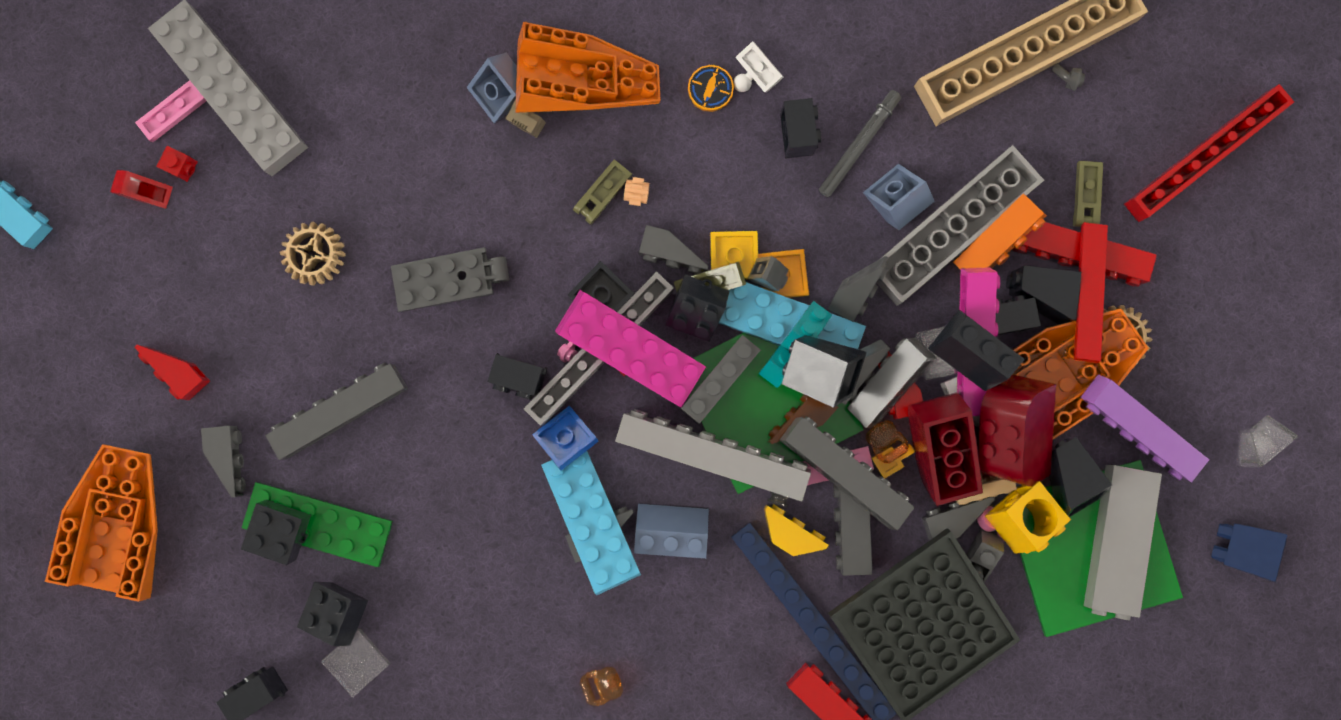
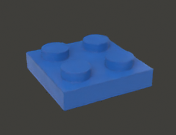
[532,406,599,471]

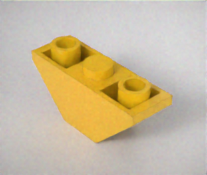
[764,504,829,556]

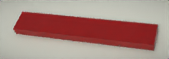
[1074,222,1108,363]

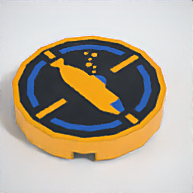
[688,65,734,112]

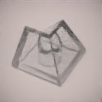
[1237,415,1298,467]

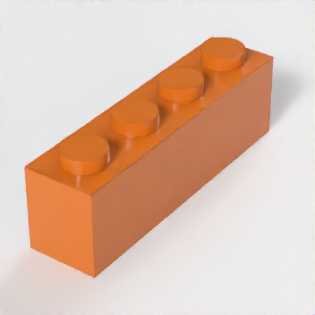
[953,193,1047,270]

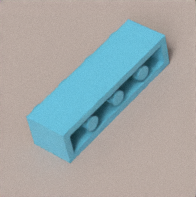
[0,180,53,249]

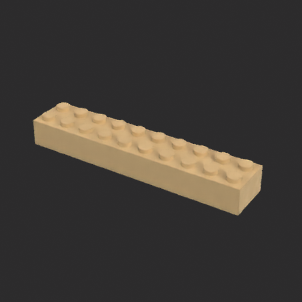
[914,0,1148,126]

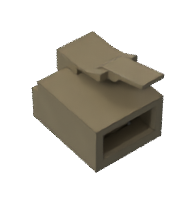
[506,99,546,138]

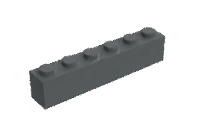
[265,362,408,460]
[779,416,914,530]

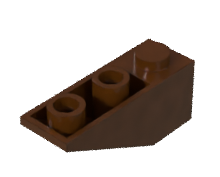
[767,394,838,444]

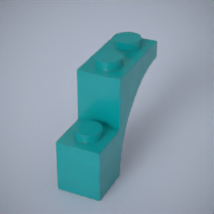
[759,301,832,388]

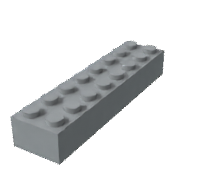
[148,0,308,176]
[876,145,1044,306]
[615,409,811,501]

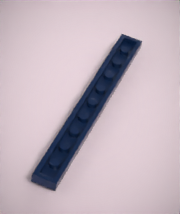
[731,522,897,720]

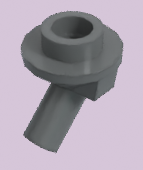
[1052,64,1085,91]

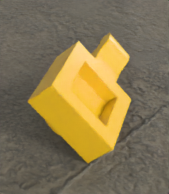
[871,444,915,478]

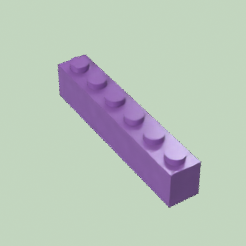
[1080,374,1209,482]

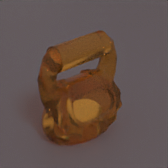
[865,420,909,464]
[579,667,623,706]

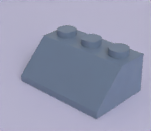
[634,504,709,559]

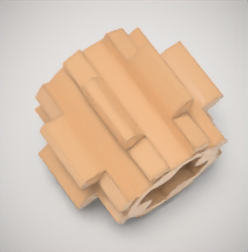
[624,177,650,206]

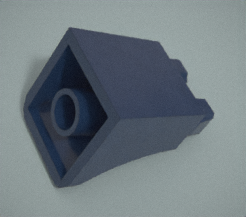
[1211,523,1287,583]

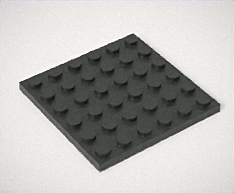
[828,528,1020,720]

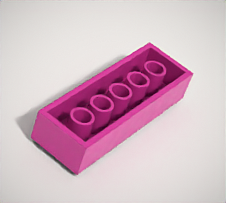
[555,290,706,407]

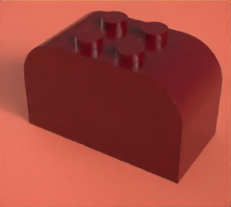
[978,374,1056,487]
[908,392,983,506]

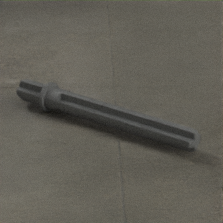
[819,90,901,197]

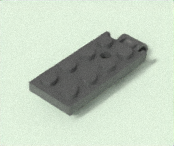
[391,247,510,312]

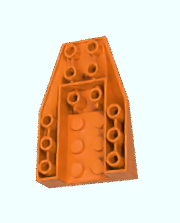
[515,22,660,113]
[1012,308,1149,439]
[45,444,158,602]

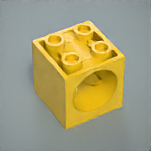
[985,481,1071,554]

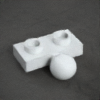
[733,41,784,93]

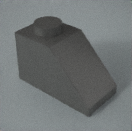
[748,256,789,291]

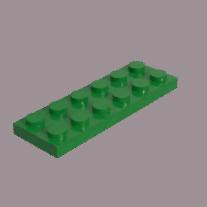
[242,482,393,567]

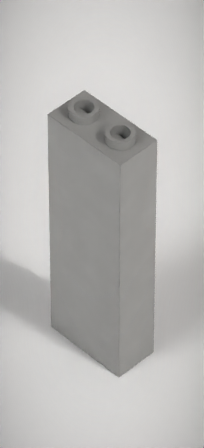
[1084,465,1162,620]

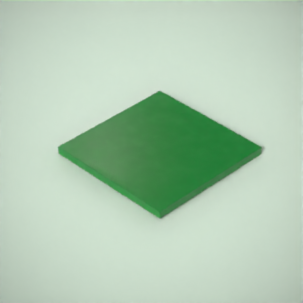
[688,333,864,494]
[1003,460,1183,637]

